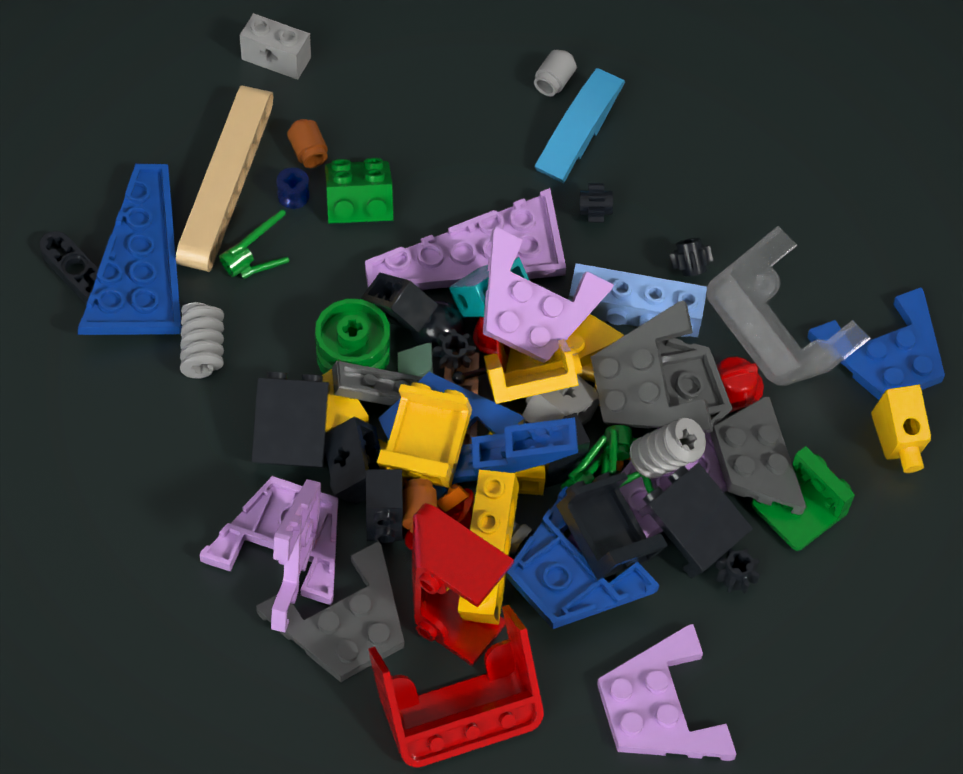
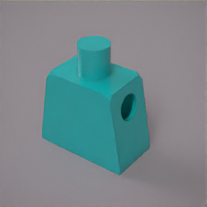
[450,257,530,317]

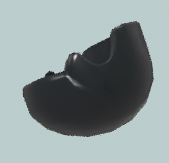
[411,301,465,352]

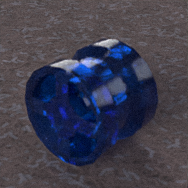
[276,167,310,209]

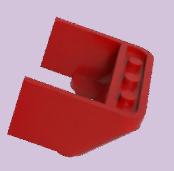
[412,503,514,667]
[368,605,544,767]

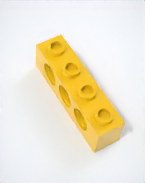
[458,469,519,625]

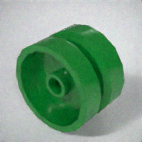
[315,299,390,374]

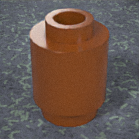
[287,119,328,168]
[402,478,438,533]

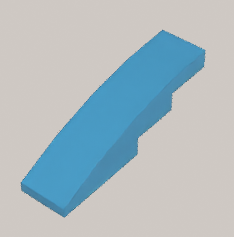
[534,68,625,183]

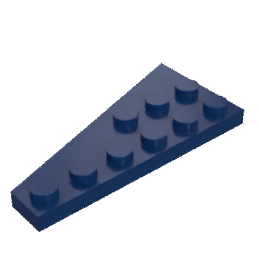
[77,164,181,335]

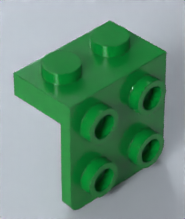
[325,157,393,224]
[751,446,855,551]

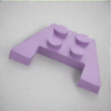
[483,227,614,363]
[199,476,338,606]
[271,479,321,633]
[597,624,737,761]

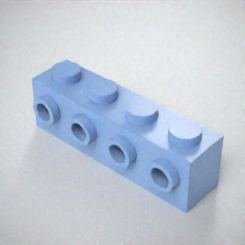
[569,263,707,338]

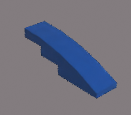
[452,417,578,484]

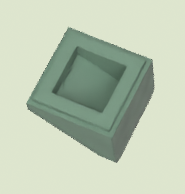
[397,343,433,377]

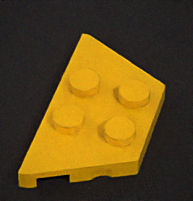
[506,314,624,372]

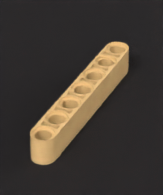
[176,85,273,272]

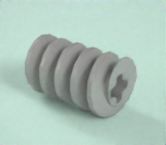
[180,302,224,379]
[630,418,706,478]

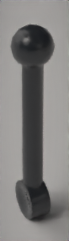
[452,367,487,385]

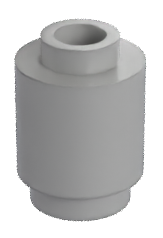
[534,50,577,96]

